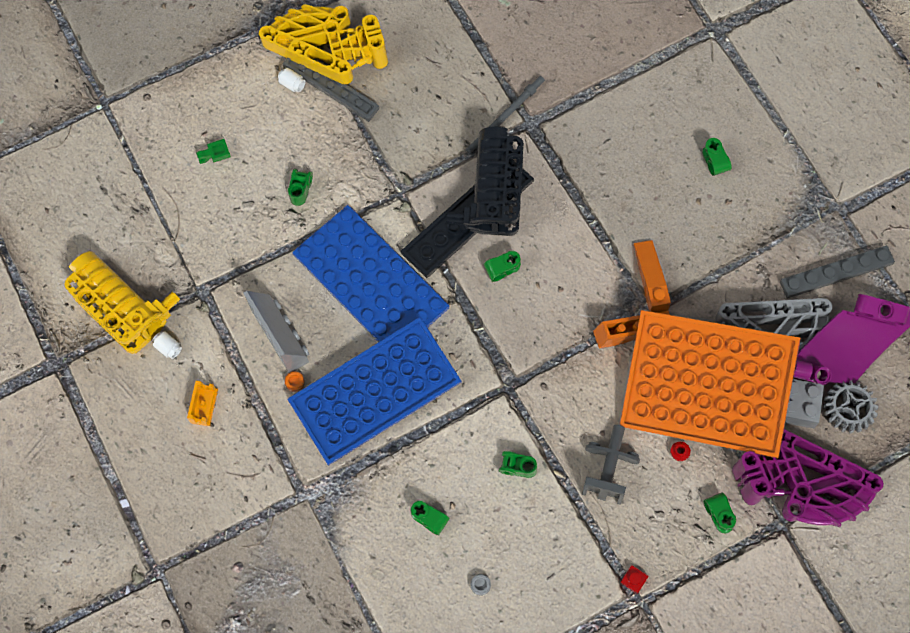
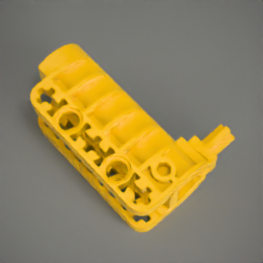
[64,251,180,354]

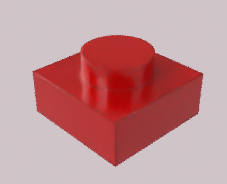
[620,565,649,595]

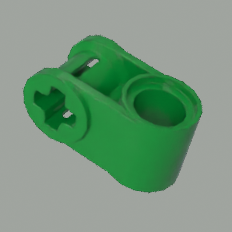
[702,138,732,176]
[288,168,313,206]
[484,251,521,282]
[498,451,537,478]
[703,492,736,534]
[411,501,450,536]

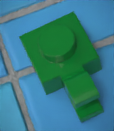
[196,139,231,164]

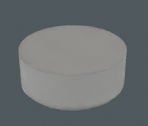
[471,574,491,596]

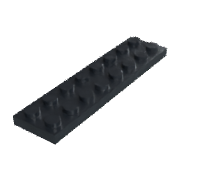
[401,160,534,278]

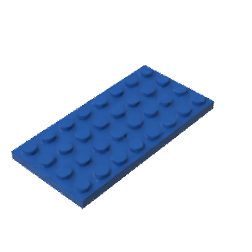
[292,205,450,343]
[287,317,462,466]

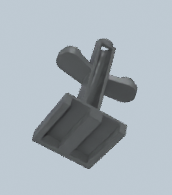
[582,425,640,505]

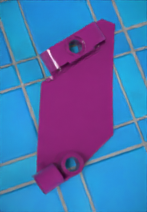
[794,294,910,384]

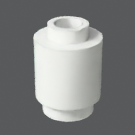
[278,68,306,93]
[153,332,182,359]

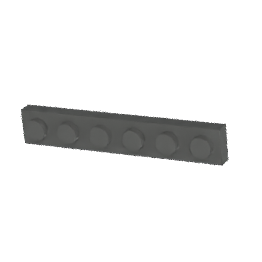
[282,58,380,122]
[780,245,895,299]

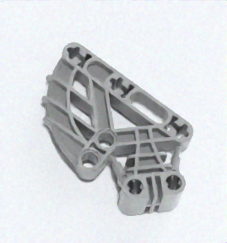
[716,298,832,352]

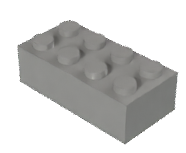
[785,379,824,429]

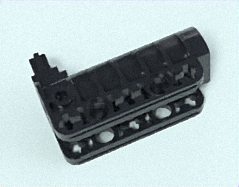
[447,126,524,236]

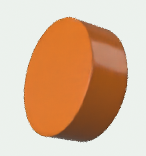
[285,371,305,392]

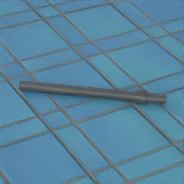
[466,76,545,154]

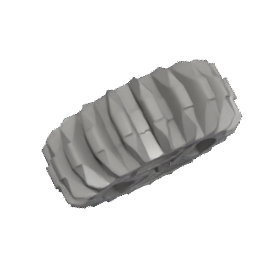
[823,380,878,433]

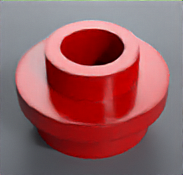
[670,441,691,461]

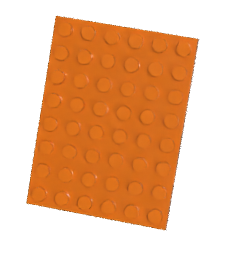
[620,310,801,458]

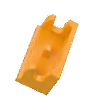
[187,381,218,426]

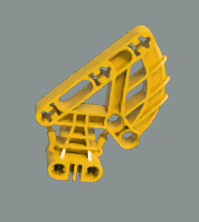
[259,4,388,84]

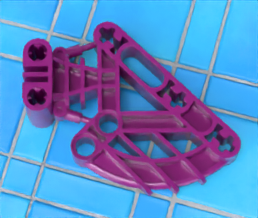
[732,429,884,527]

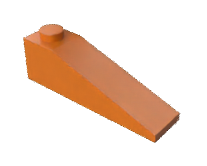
[634,240,671,313]
[593,310,670,349]

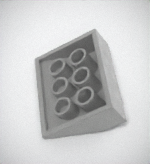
[243,291,310,373]

